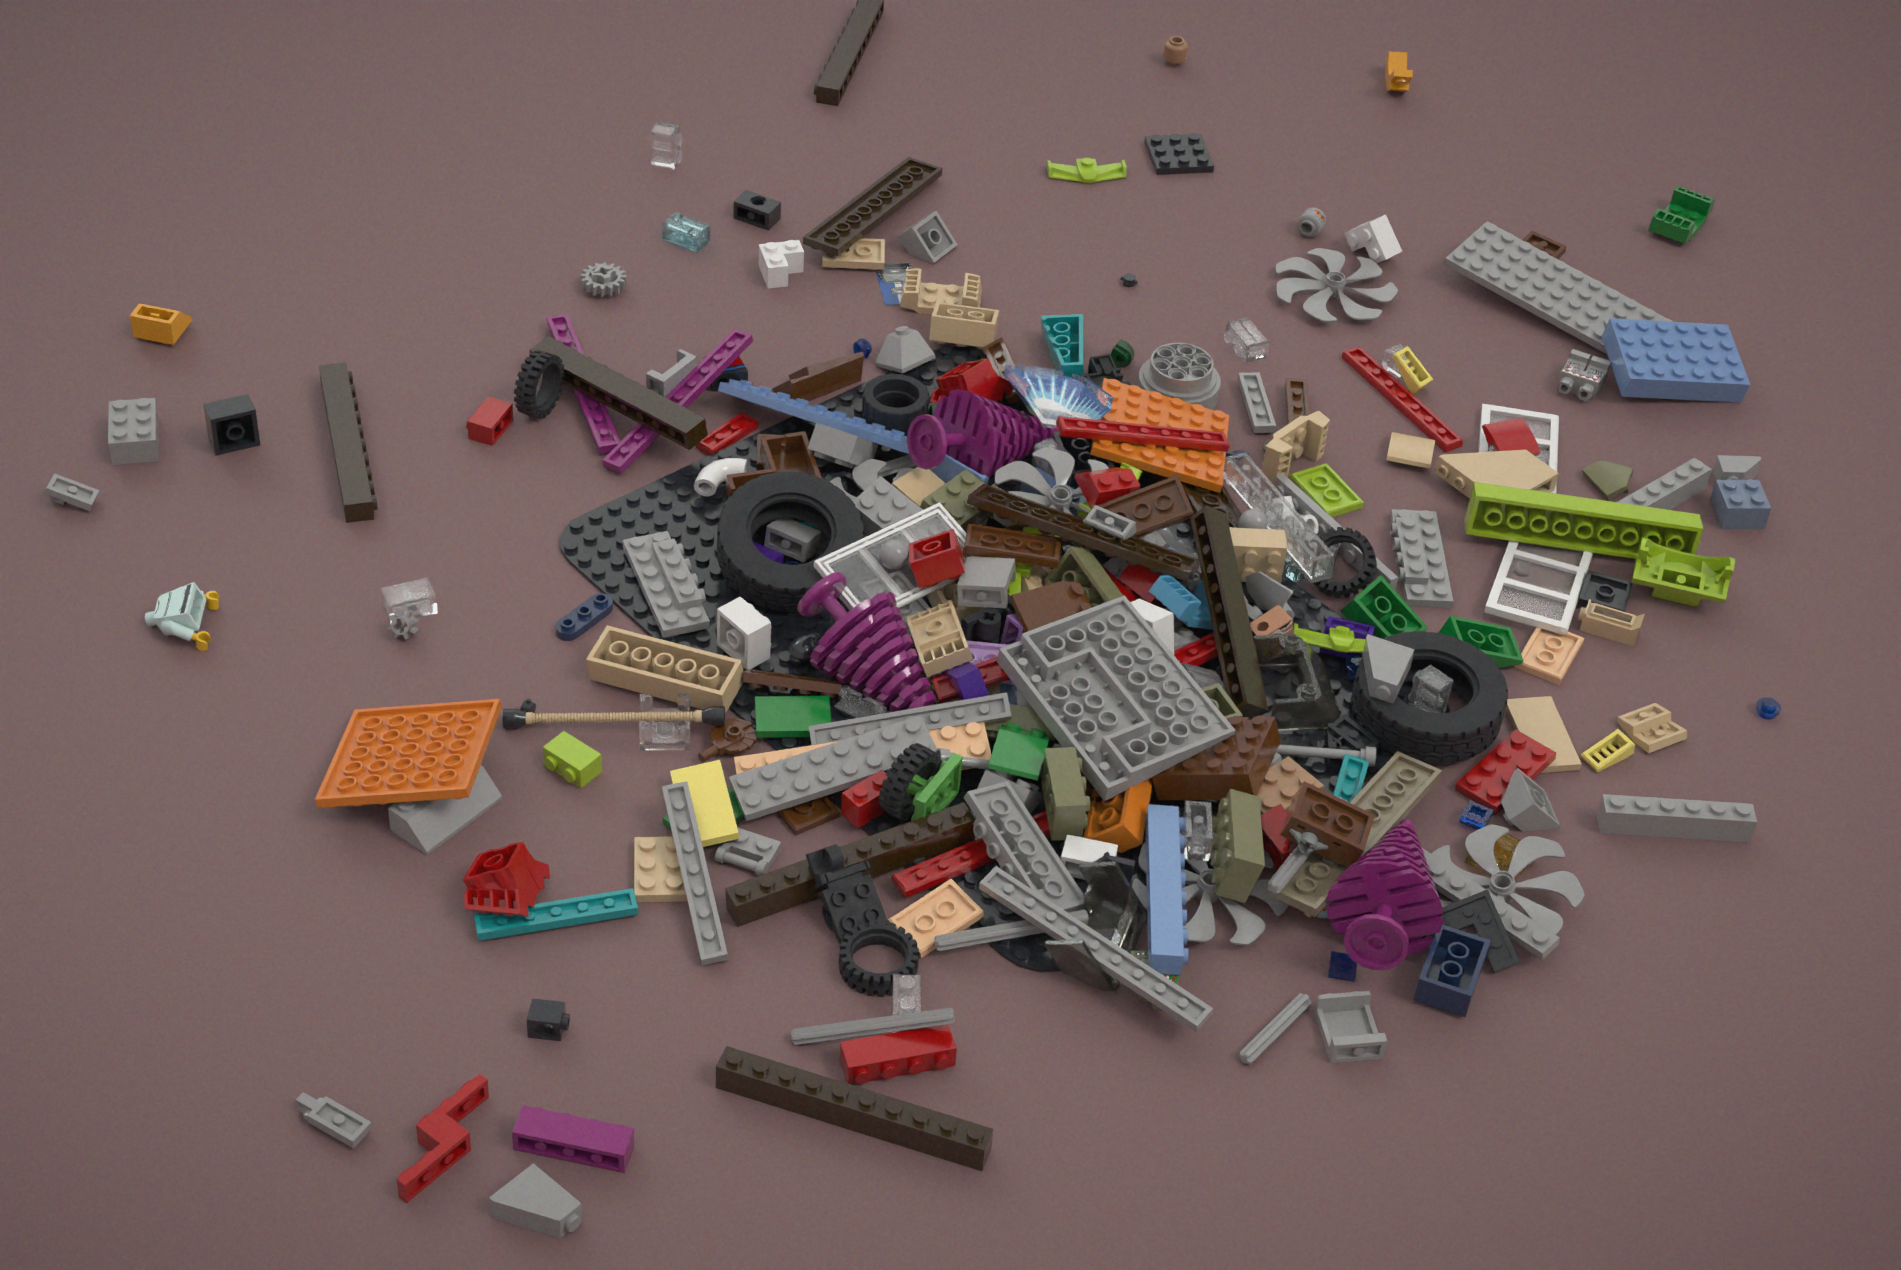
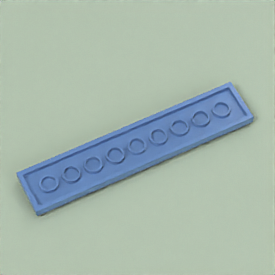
[718,379,909,454]

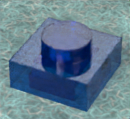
[1459,800,1494,830]
[1328,951,1357,982]

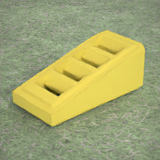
[1392,346,1434,395]
[1581,729,1635,773]

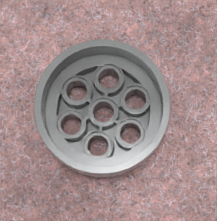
[1137,343,1221,410]

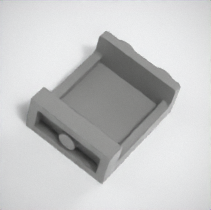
[646,349,697,397]
[957,557,1016,608]
[1314,991,1388,1063]

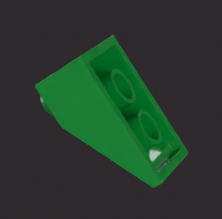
[1340,575,1428,639]
[1438,616,1524,668]
[988,722,1051,781]

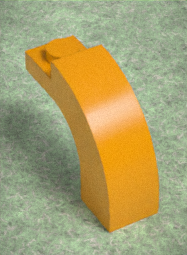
[1385,51,1413,92]

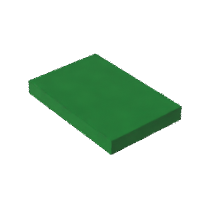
[755,696,831,738]

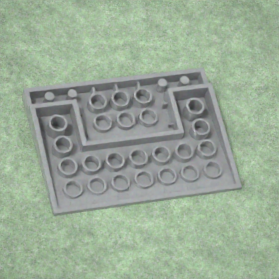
[997,595,1236,801]

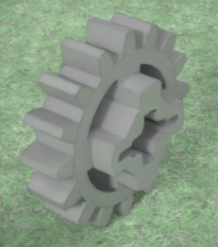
[581,262,627,297]

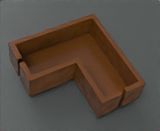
[726,431,822,522]
[1152,716,1281,800]

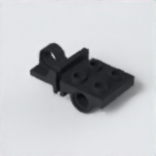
[1076,354,1131,398]
[961,593,1016,644]
[806,844,889,942]

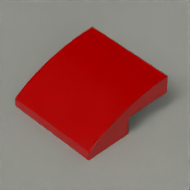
[1482,418,1541,456]

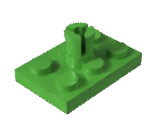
[906,753,963,821]

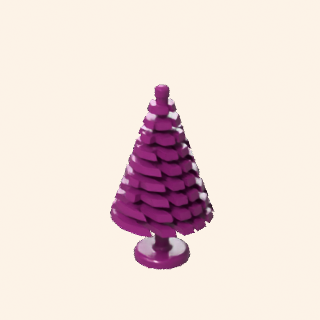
[907,389,1059,478]
[797,572,936,712]
[1326,819,1443,970]

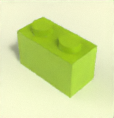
[543,731,602,788]

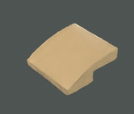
[1386,432,1435,469]
[1617,703,1687,753]

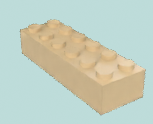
[586,625,744,714]

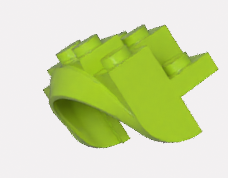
[1631,537,1735,607]

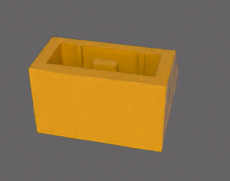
[130,303,192,345]

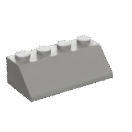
[388,765,502,855]

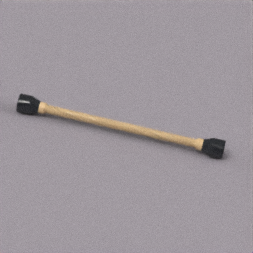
[502,706,725,729]

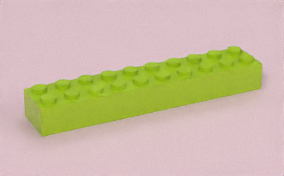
[1464,482,1703,559]

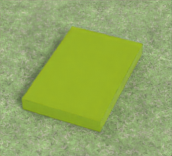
[1289,463,1364,518]

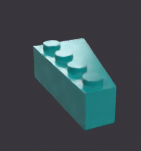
[1041,314,1084,380]

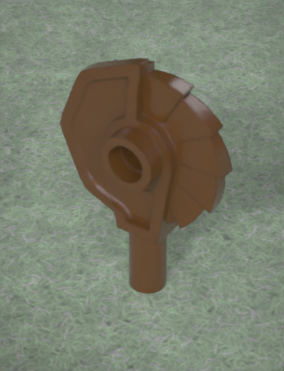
[698,718,756,762]

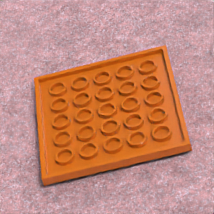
[1090,378,1229,493]
[315,699,502,808]

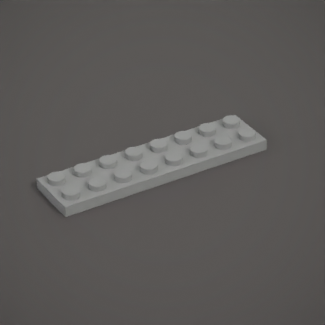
[729,715,939,821]

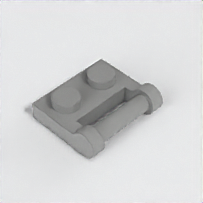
[715,827,782,876]

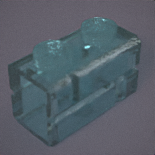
[662,212,710,252]

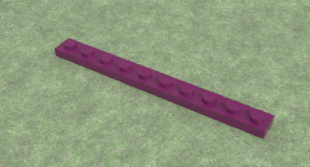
[547,314,620,454]
[602,328,753,474]

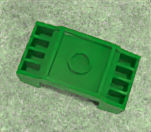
[1648,185,1715,244]

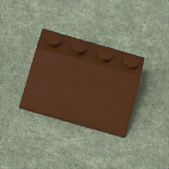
[1009,581,1092,632]

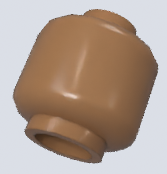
[1163,36,1188,65]

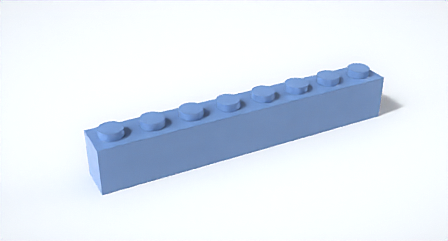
[1145,804,1189,975]

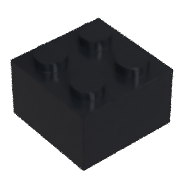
[203,394,260,456]

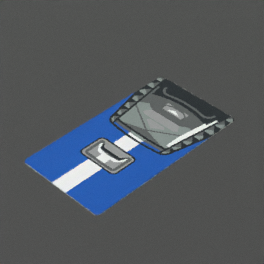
[876,263,912,305]

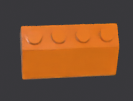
[1084,777,1153,853]

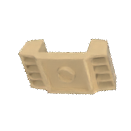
[900,268,982,315]
[1260,411,1330,487]
[906,600,973,678]

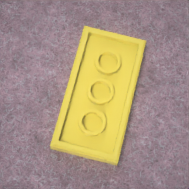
[670,760,740,847]

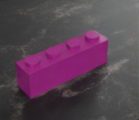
[512,1105,635,1173]

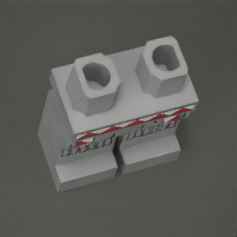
[1557,349,1612,401]

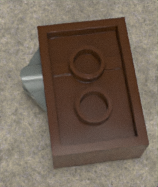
[1280,781,1375,868]

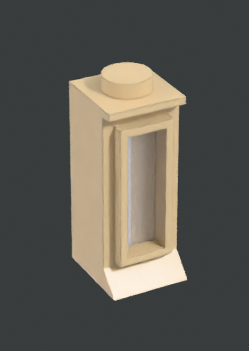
[1578,599,1645,647]

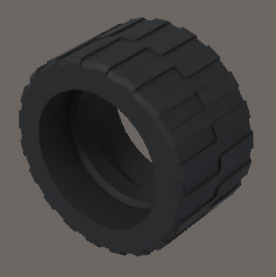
[862,374,929,436]

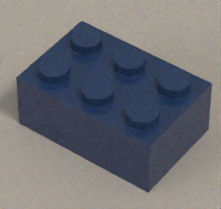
[1413,924,1491,1017]

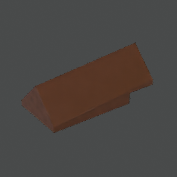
[772,352,864,401]

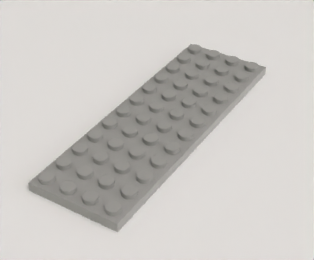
[1444,221,1673,355]

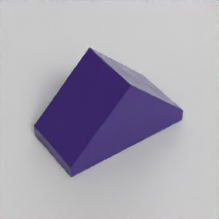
[945,661,989,700]

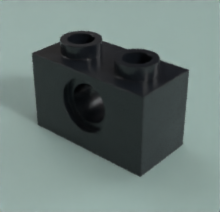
[733,190,781,231]

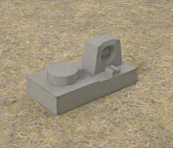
[45,473,100,511]

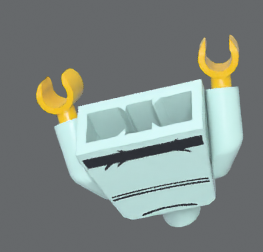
[145,582,219,651]

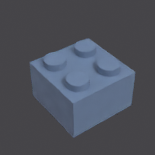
[1710,479,1772,529]

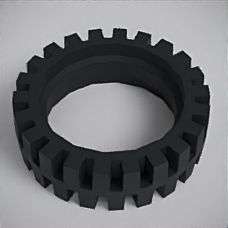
[514,350,565,419]
[1306,527,1377,598]
[879,743,942,821]
[839,921,919,997]

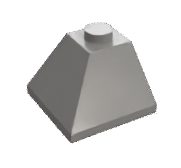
[898,210,958,264]
[875,326,935,373]
[1501,768,1560,832]

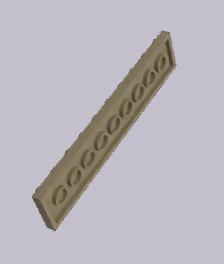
[1269,751,1442,917]

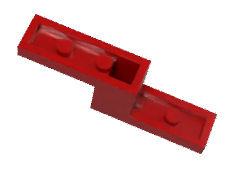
[396,1074,489,1203]

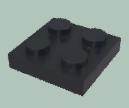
[1577,570,1633,612]

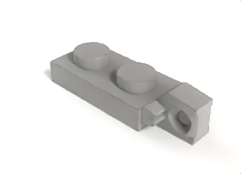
[296,1092,372,1149]

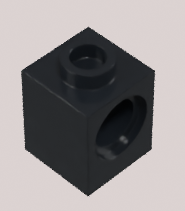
[527,999,570,1041]

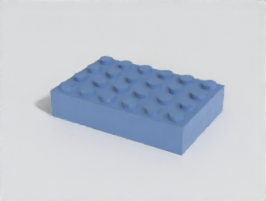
[1602,318,1750,402]

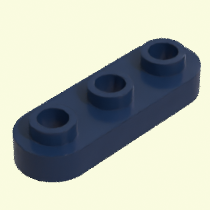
[556,593,613,641]

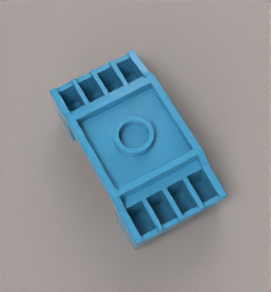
[1148,575,1213,630]

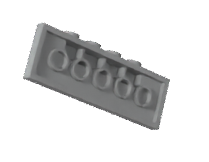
[1390,509,1454,608]
[622,531,710,638]
[964,781,1089,912]

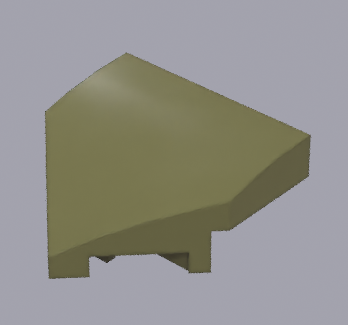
[1582,460,1633,501]

